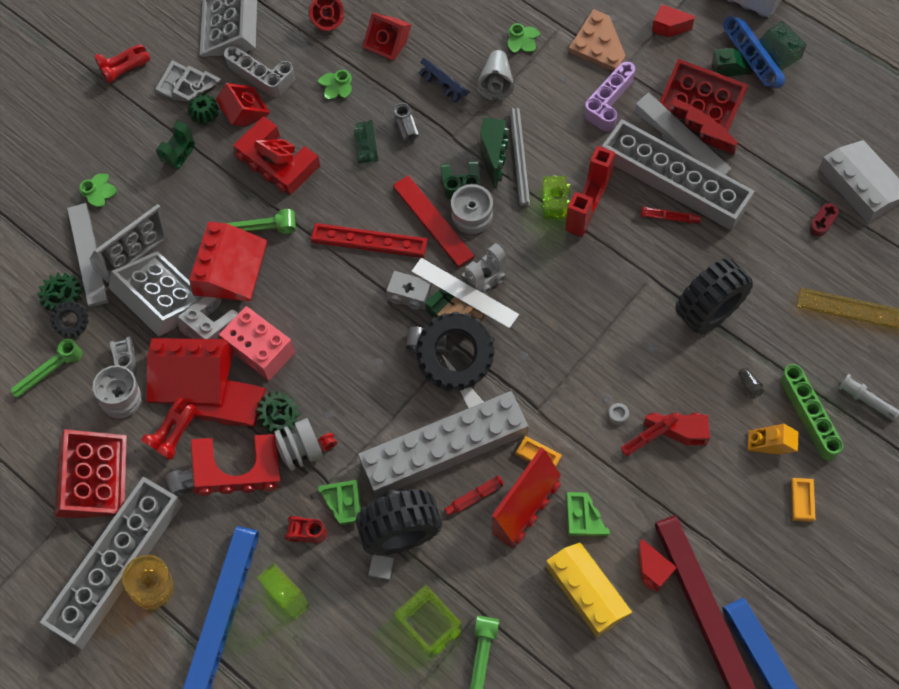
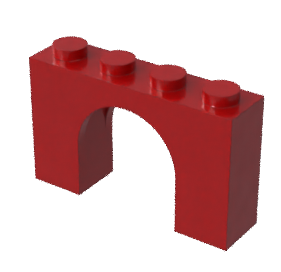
[233,116,320,195]
[565,146,615,237]
[190,434,280,496]

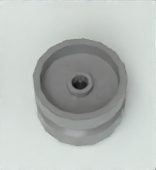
[451,184,493,234]

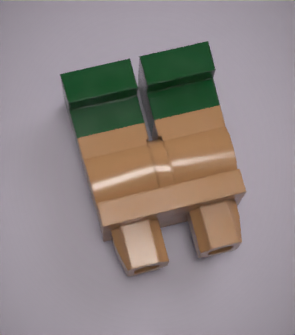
[425,288,486,335]

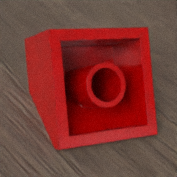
[216,83,270,127]

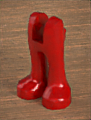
[94,45,151,84]
[141,398,197,460]

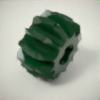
[187,94,219,125]

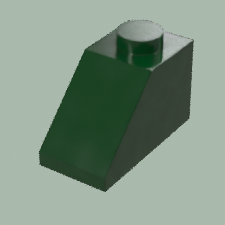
[711,48,751,77]

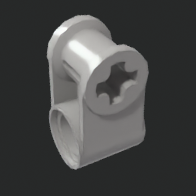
[110,336,137,374]

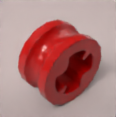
[317,433,338,452]

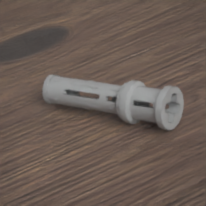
[838,373,899,422]

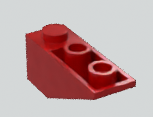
[643,412,710,446]

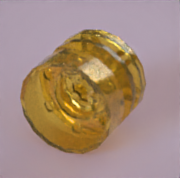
[122,555,174,610]

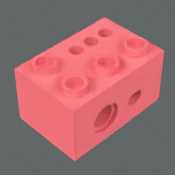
[219,306,295,381]

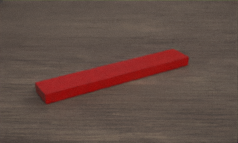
[393,175,474,269]
[311,223,428,258]

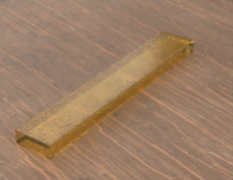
[797,287,899,330]

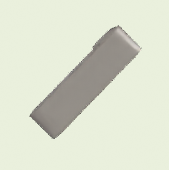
[224,46,295,97]

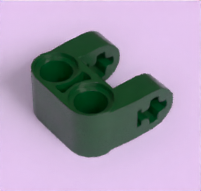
[156,121,195,169]
[440,160,480,200]

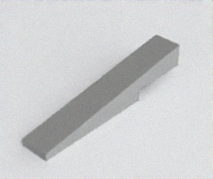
[635,92,732,175]

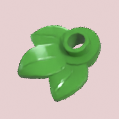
[507,23,540,53]
[318,70,352,99]
[79,174,117,207]

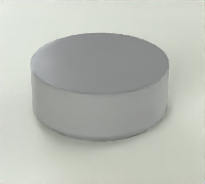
[608,403,629,425]

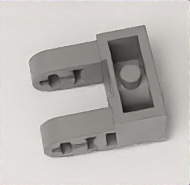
[462,243,507,295]
[178,297,238,339]

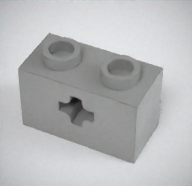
[386,271,432,310]

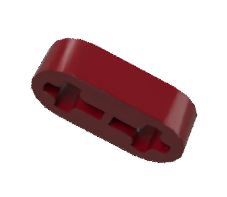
[810,203,839,237]

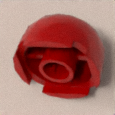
[308,0,344,31]

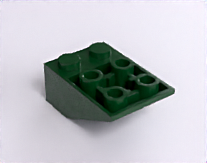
[480,117,509,188]

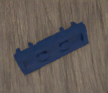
[419,57,470,102]

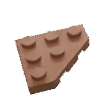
[569,9,626,72]

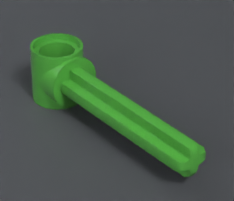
[227,209,296,234]
[11,339,82,398]
[470,615,499,689]

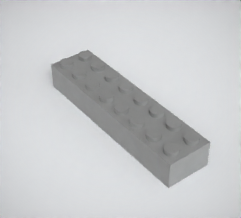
[602,119,755,231]
[359,391,529,498]
[40,477,183,650]

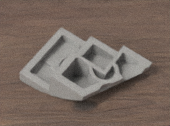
[155,60,220,102]

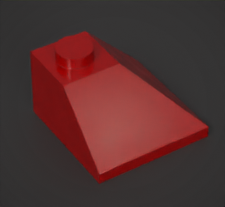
[362,13,412,60]

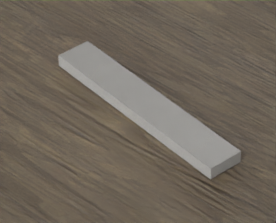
[67,203,109,308]

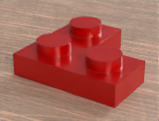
[254,139,295,164]

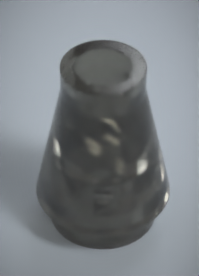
[738,367,764,399]

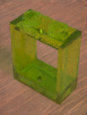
[257,563,310,620]
[394,584,462,657]

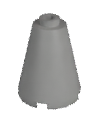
[477,50,514,100]

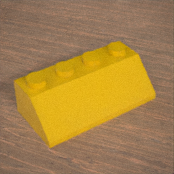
[546,543,632,638]

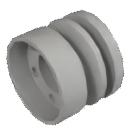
[93,365,142,419]
[274,418,324,471]

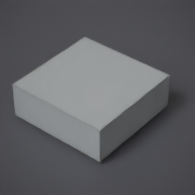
[368,555,394,581]

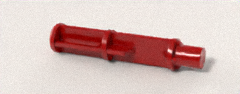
[641,206,701,224]
[621,414,679,457]
[444,476,504,516]

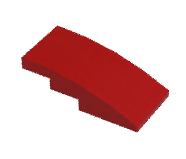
[671,98,738,155]
[185,380,266,427]

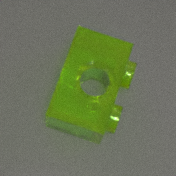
[542,176,571,219]

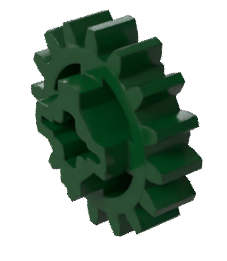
[37,272,82,311]
[255,390,300,435]

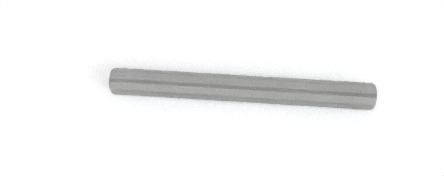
[510,108,530,207]

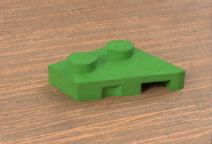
[318,480,361,525]
[565,492,610,536]

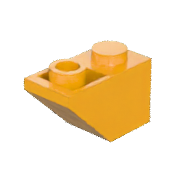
[748,424,798,455]

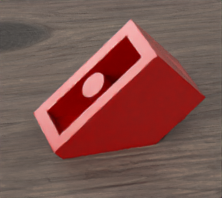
[652,4,695,37]
[638,539,677,592]

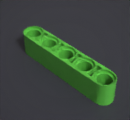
[780,364,843,461]

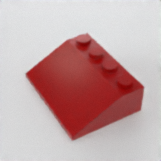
[660,58,748,132]
[189,222,268,301]
[146,338,234,405]
[55,429,127,518]
[492,447,561,548]

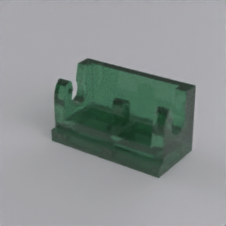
[354,120,379,164]

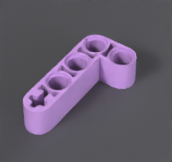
[584,62,635,132]

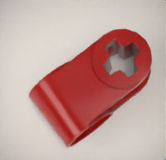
[284,516,327,543]

